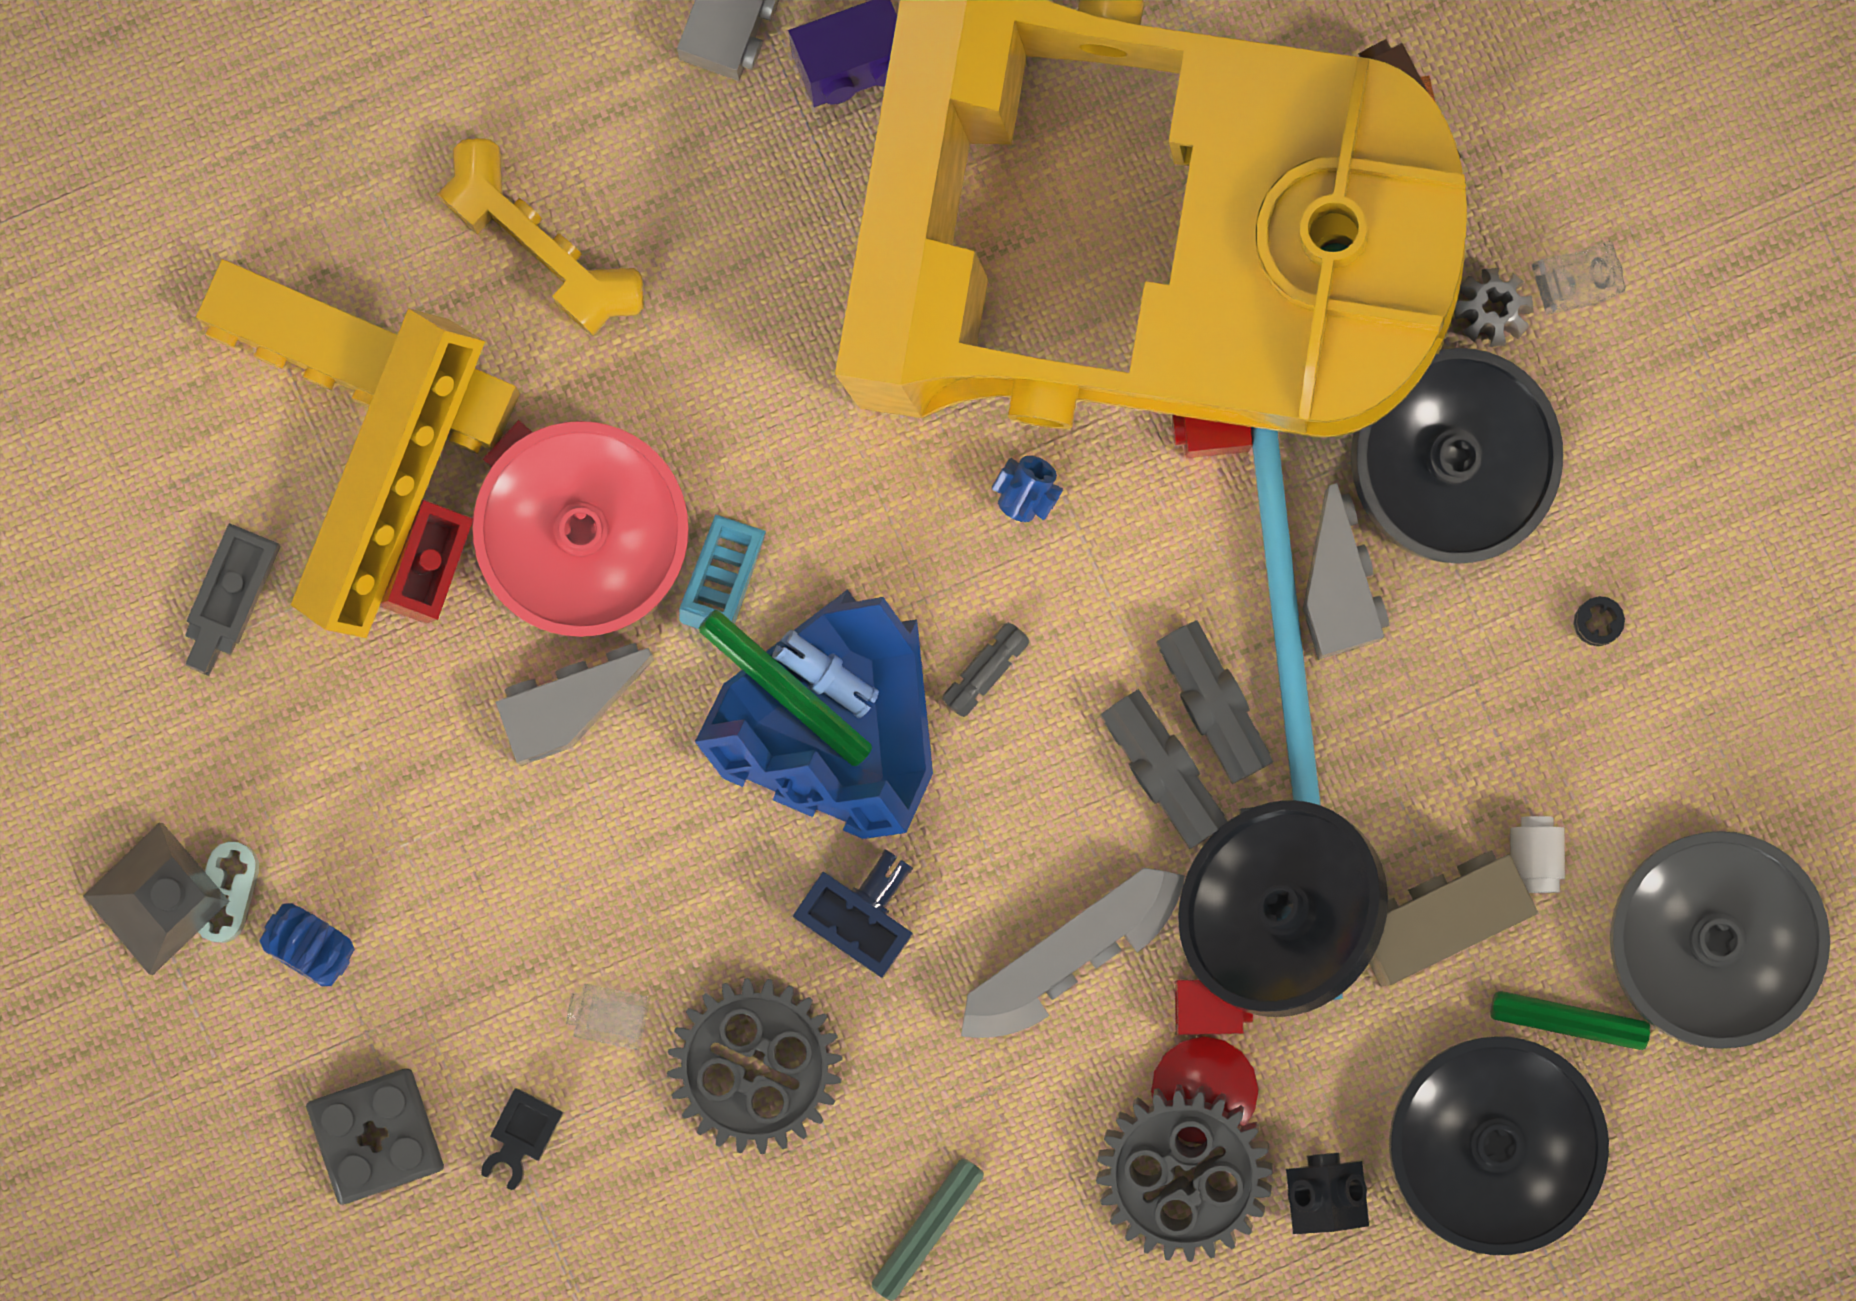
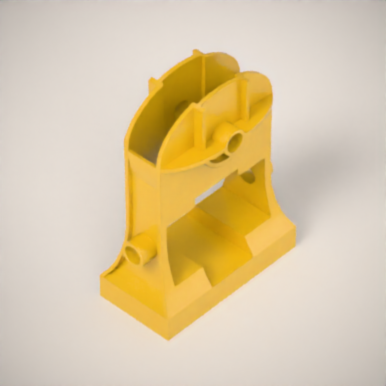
[835,0,1467,437]

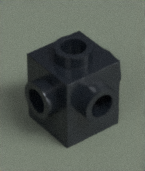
[1286,1153,1369,1234]

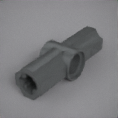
[1156,620,1273,784]
[1100,689,1228,849]

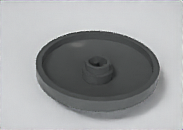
[1610,831,1830,1049]

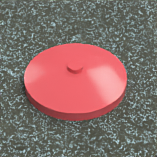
[472,421,689,637]

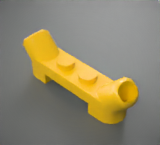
[436,138,644,336]

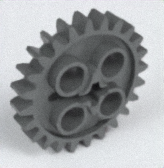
[667,978,843,1154]
[1096,1085,1273,1262]

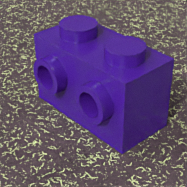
[788,0,897,108]

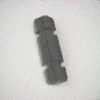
[942,622,1029,717]

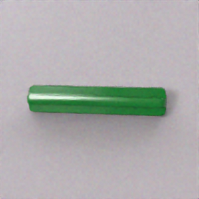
[1490,991,1650,1050]

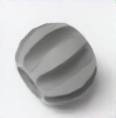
[1454,268,1534,347]

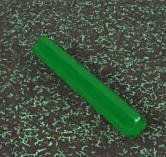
[699,610,872,767]

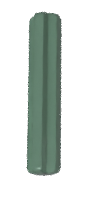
[872,1158,984,1301]

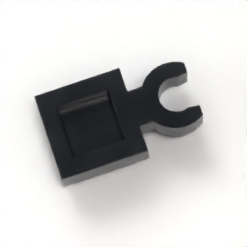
[481,1088,565,1190]

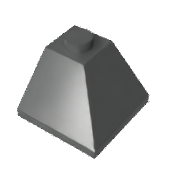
[83,822,230,975]

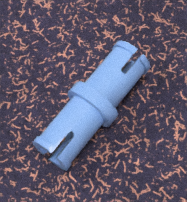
[772,630,879,719]

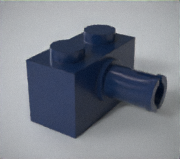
[793,849,913,979]

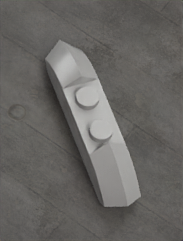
[961,868,1185,1038]

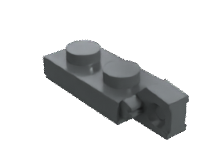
[185,523,281,676]

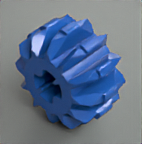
[259,903,355,986]

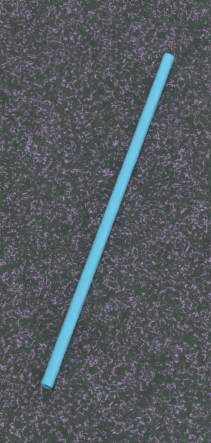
[1251,427,1343,1000]

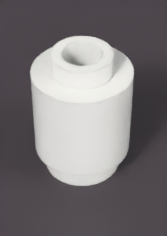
[1510,816,1565,893]

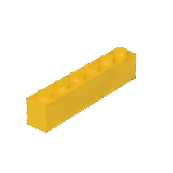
[196,259,520,454]
[291,308,485,639]

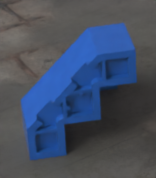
[695,589,933,839]

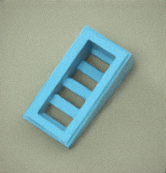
[679,514,766,629]

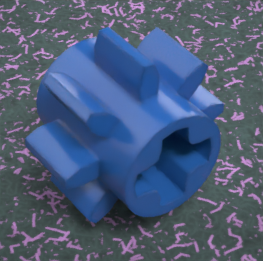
[992,456,1063,522]

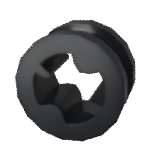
[1573,596,1625,647]

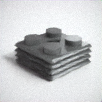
[306,1069,444,1205]

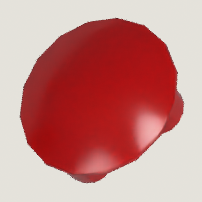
[1151,1037,1259,1144]

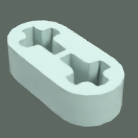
[198,842,259,943]

